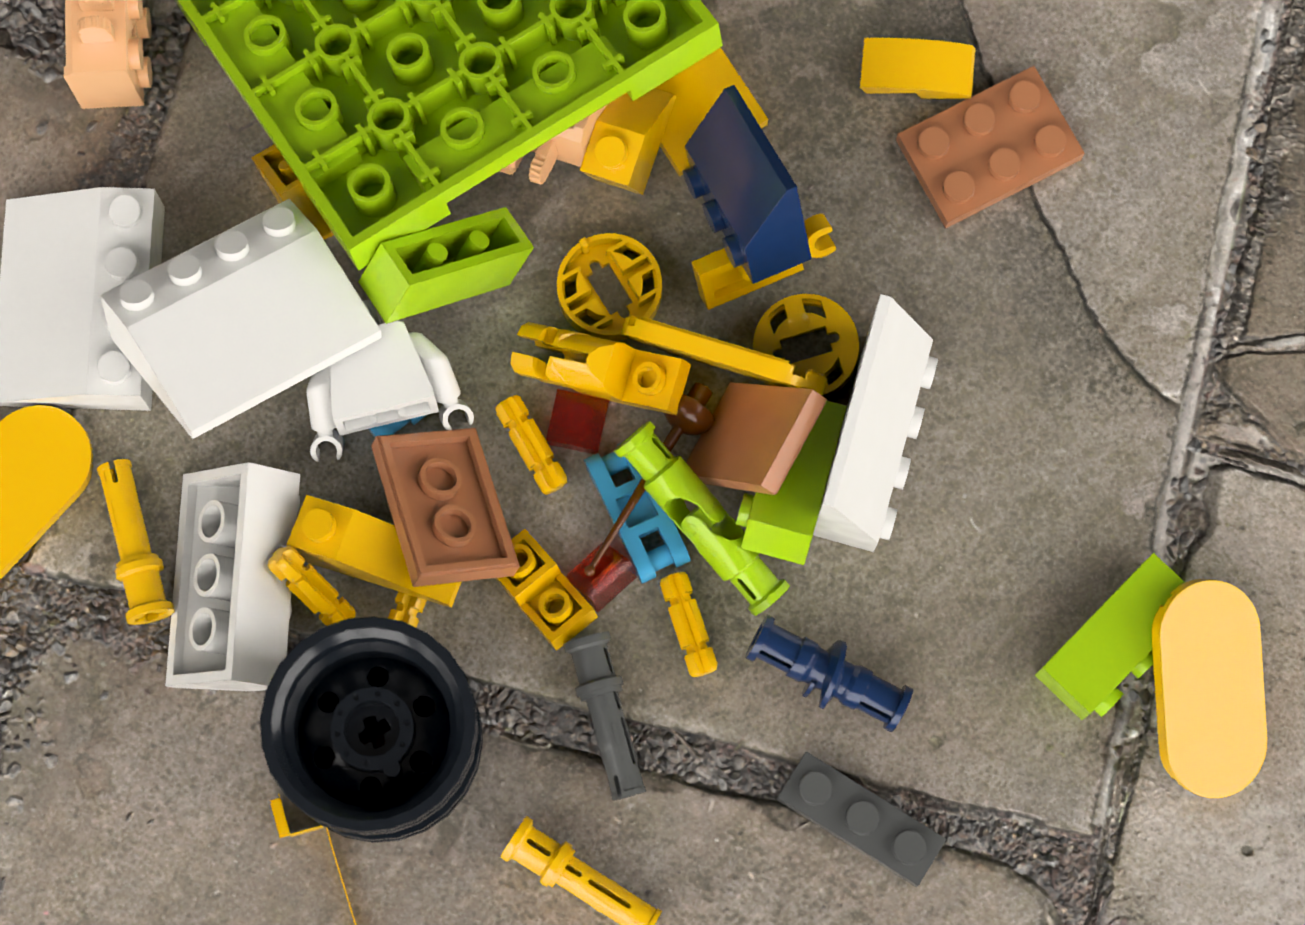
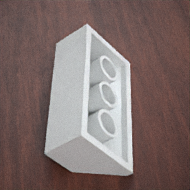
[165,462,300,691]

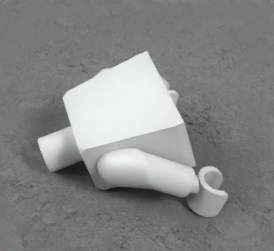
[306,300,474,462]

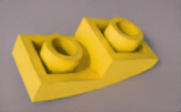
[860,38,976,99]
[496,529,598,651]

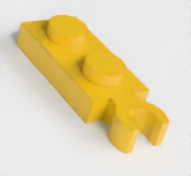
[691,214,836,310]

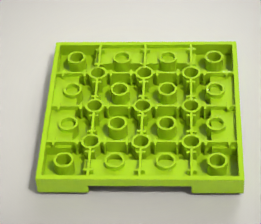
[174,0,723,271]

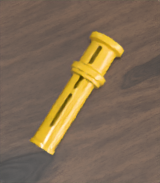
[97,459,175,625]
[500,816,662,925]

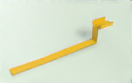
[270,793,356,925]

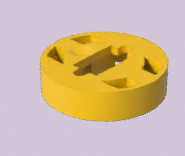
[557,233,662,341]
[753,294,859,399]

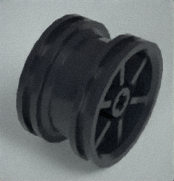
[260,617,483,843]

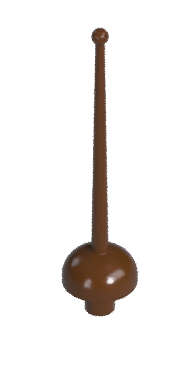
[584,382,715,577]

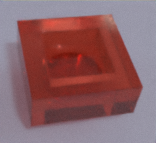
[546,389,610,454]

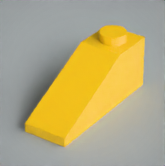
[286,495,461,608]

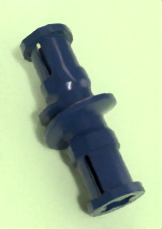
[745,614,913,732]

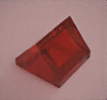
[566,542,637,613]

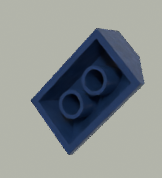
[683,85,812,284]

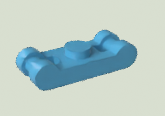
[583,442,691,584]

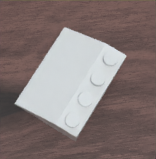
[0,187,165,411]
[100,199,382,439]
[813,294,938,552]

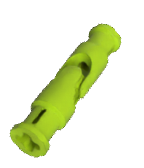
[614,421,790,616]

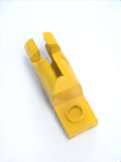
[511,322,691,415]

